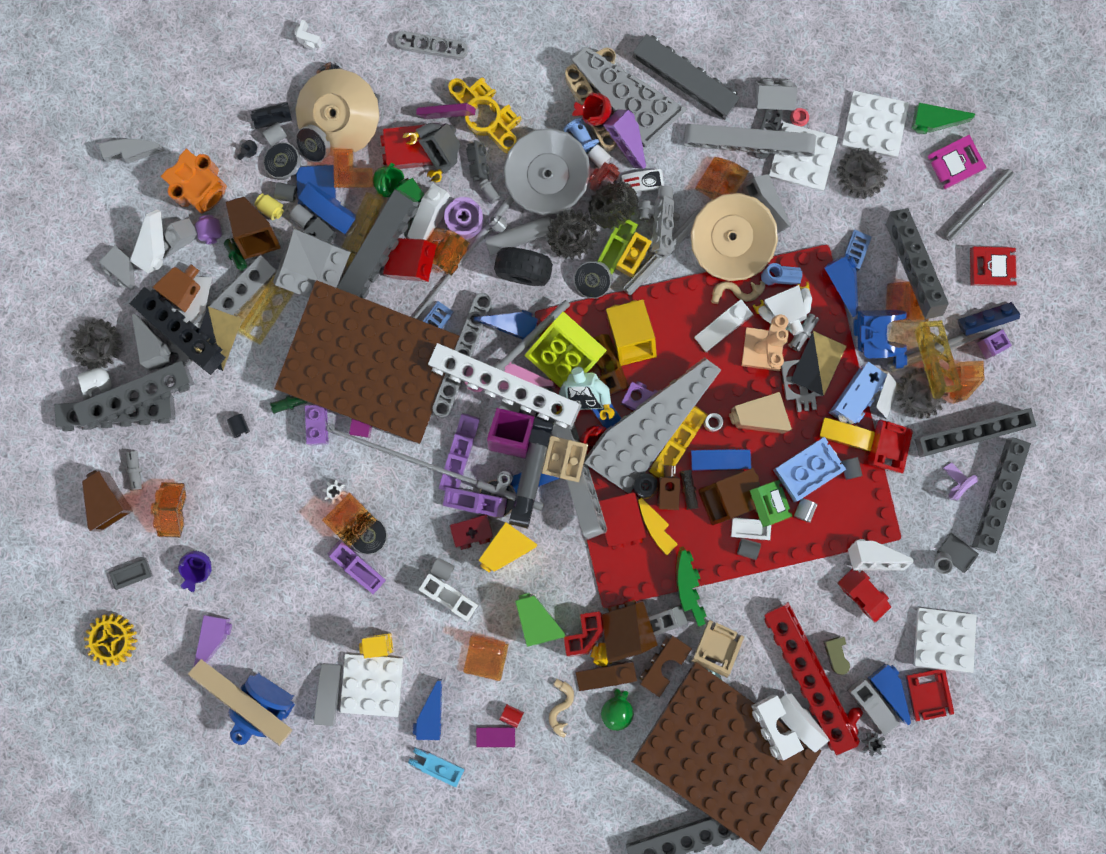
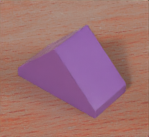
[977,329,1012,359]

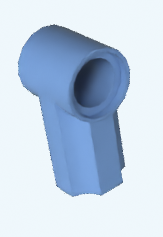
[761,263,802,285]

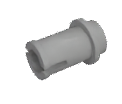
[478,179,501,204]

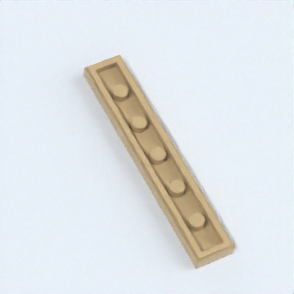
[188,659,292,746]

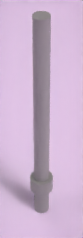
[482,300,570,384]

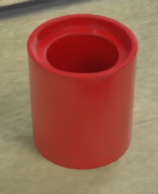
[499,704,524,728]

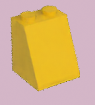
[606,300,657,366]
[479,522,538,572]

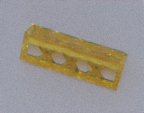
[342,192,384,267]
[238,273,294,345]
[914,320,962,399]

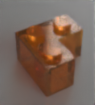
[333,149,374,188]
[151,482,186,538]

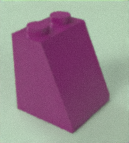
[487,408,534,459]

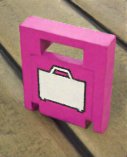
[927,134,987,190]

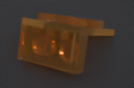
[463,635,509,681]

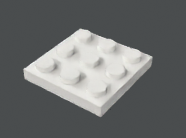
[841,91,909,158]
[769,122,838,192]
[913,608,977,673]
[340,654,403,717]

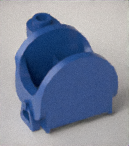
[853,310,907,369]
[228,672,295,745]

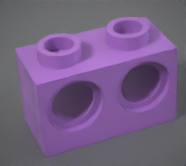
[621,381,658,411]
[305,405,329,446]

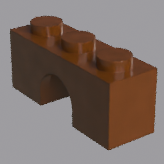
[593,334,629,395]
[639,635,692,698]

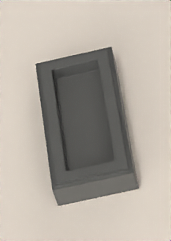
[109,558,153,590]

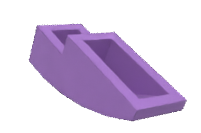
[443,487,507,517]
[327,539,386,594]

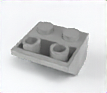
[755,77,797,110]

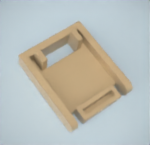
[692,620,744,678]

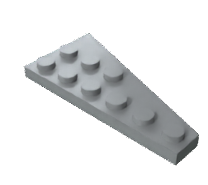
[571,47,688,147]

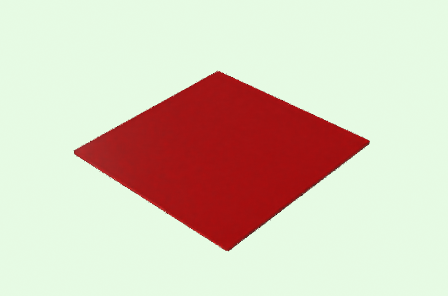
[535,244,901,608]

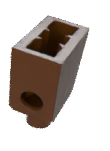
[657,465,680,510]

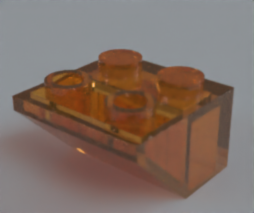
[695,157,749,200]
[886,281,929,324]
[948,361,985,404]

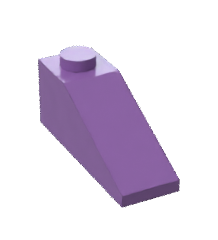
[603,109,646,169]
[194,615,232,666]

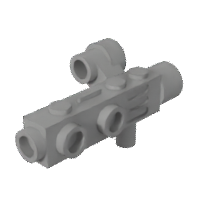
[638,186,680,258]

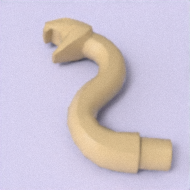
[711,281,765,304]
[549,679,574,738]

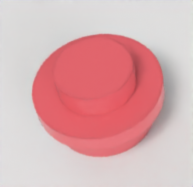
[790,108,809,127]

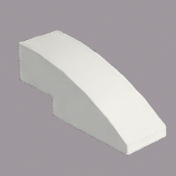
[779,693,830,752]

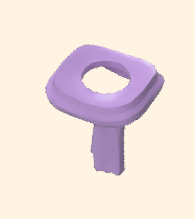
[943,462,978,501]

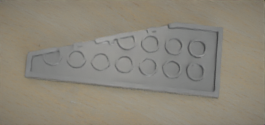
[584,357,721,494]

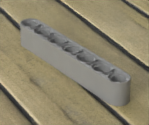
[683,124,816,157]
[433,293,492,418]
[552,411,607,539]

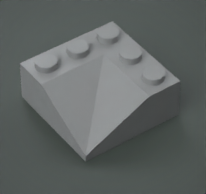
[273,228,351,298]

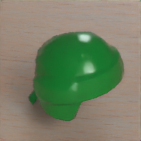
[373,163,404,198]
[601,689,634,731]

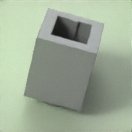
[163,218,197,258]
[99,245,135,290]

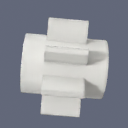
[323,480,348,504]

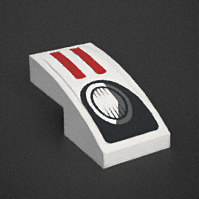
[622,169,664,195]

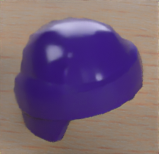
[178,550,212,592]

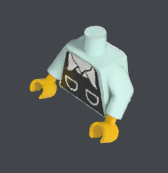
[555,367,614,420]

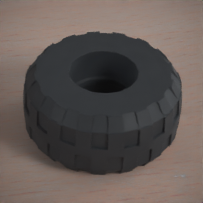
[494,247,553,286]

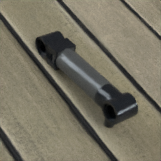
[509,412,555,529]

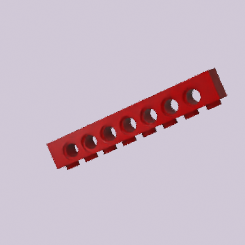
[764,602,860,756]

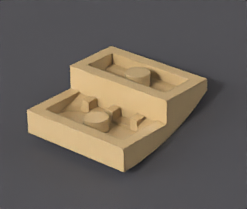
[542,436,588,482]

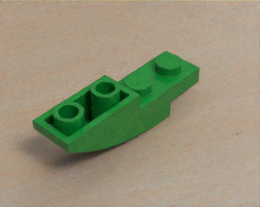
[676,546,707,627]

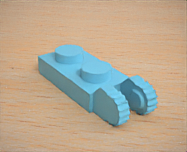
[408,747,465,787]

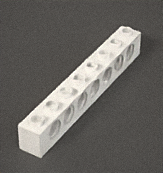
[428,343,581,428]

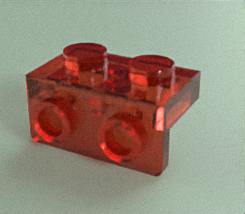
[589,162,620,192]

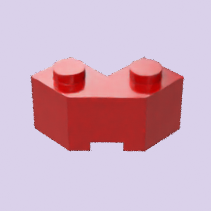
[837,568,891,623]
[564,611,604,657]

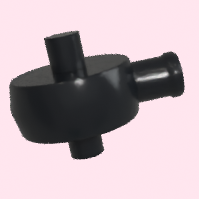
[237,140,258,160]

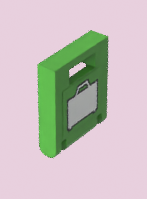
[750,480,792,527]

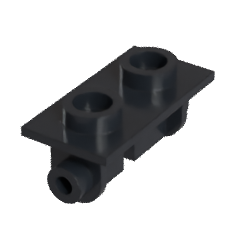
[251,102,292,129]

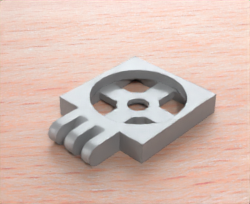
[781,360,822,412]

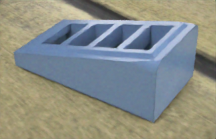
[844,230,872,272]
[423,301,454,329]

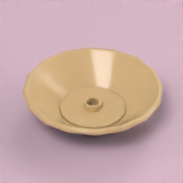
[295,69,379,157]
[691,193,778,281]

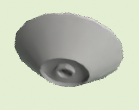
[504,128,590,215]

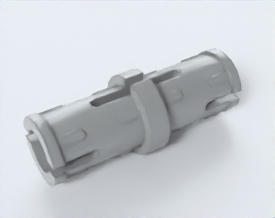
[789,313,819,352]
[125,451,143,491]

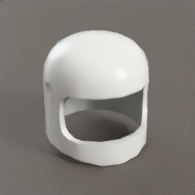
[78,368,111,400]

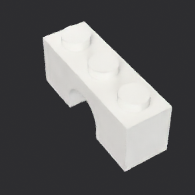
[418,573,479,622]
[752,695,804,760]

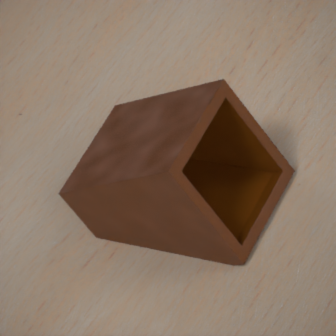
[226,196,281,259]
[698,468,766,526]
[82,470,133,532]
[602,600,658,663]

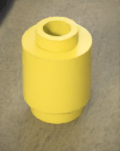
[254,193,284,220]

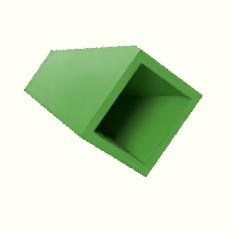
[515,592,565,647]

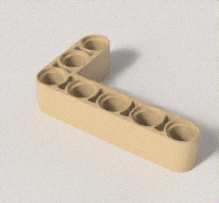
[565,48,616,152]

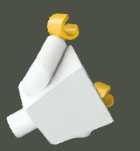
[753,282,812,335]

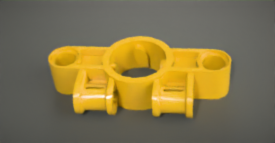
[448,77,522,154]

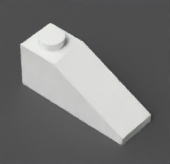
[407,183,454,240]
[130,209,165,273]
[694,300,753,352]
[848,539,913,571]

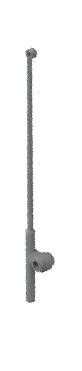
[413,194,514,319]
[326,424,544,511]

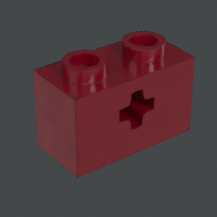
[449,515,493,550]

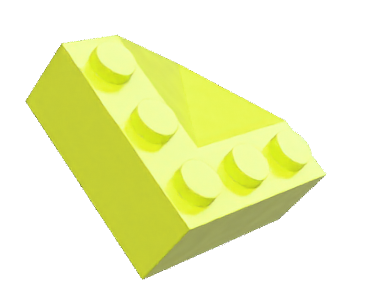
[524,312,607,388]

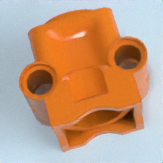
[160,148,227,214]

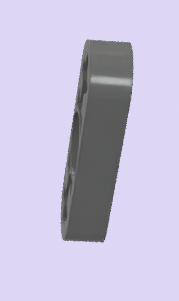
[753,109,783,159]

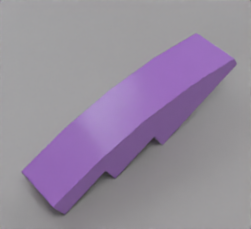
[439,413,481,491]

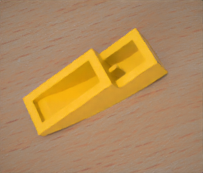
[819,418,875,451]
[638,498,678,555]

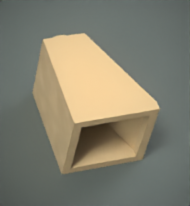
[729,392,792,434]

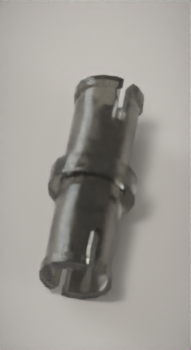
[679,470,699,510]

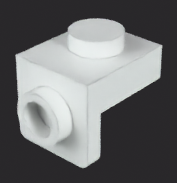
[295,20,322,50]

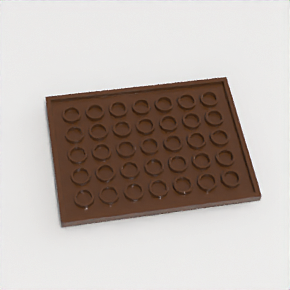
[274,280,460,444]
[631,662,822,851]

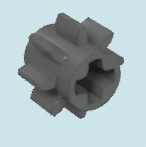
[861,732,886,757]

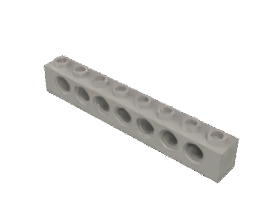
[157,255,277,382]

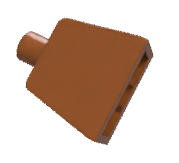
[152,264,200,312]

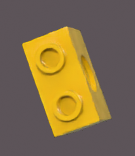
[616,232,652,278]

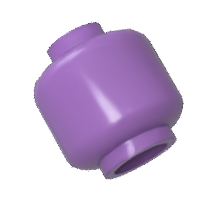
[195,215,222,244]

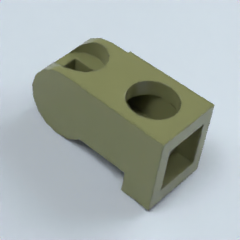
[823,636,850,675]

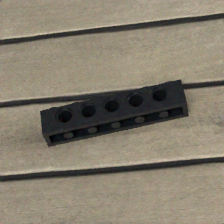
[129,286,226,375]

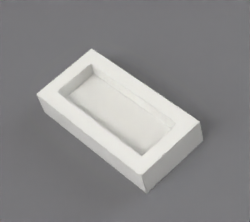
[731,518,771,540]

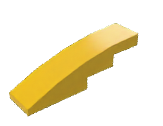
[649,406,708,478]

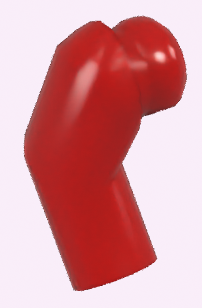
[847,707,863,735]

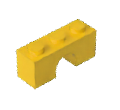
[359,633,394,659]

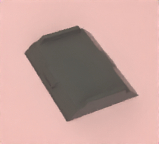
[937,533,979,573]

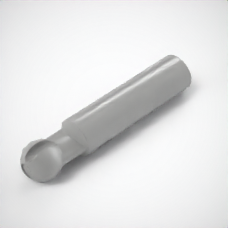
[484,208,577,256]

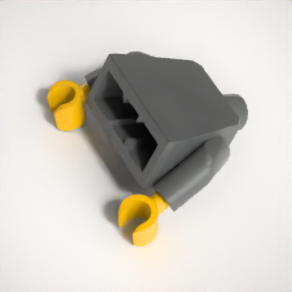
[403,123,460,182]

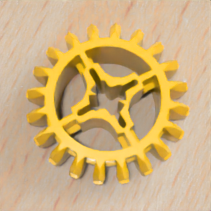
[84,613,138,666]

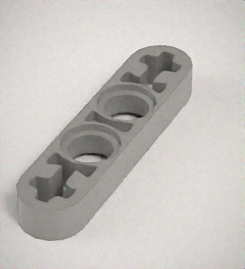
[395,31,468,60]

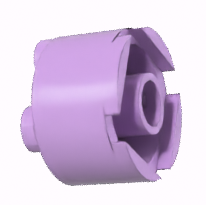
[444,197,484,239]

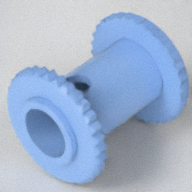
[563,117,599,153]

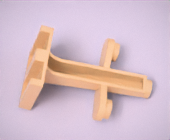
[741,314,788,371]

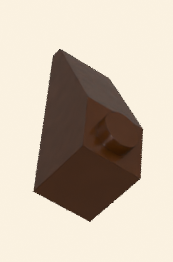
[576,661,637,691]

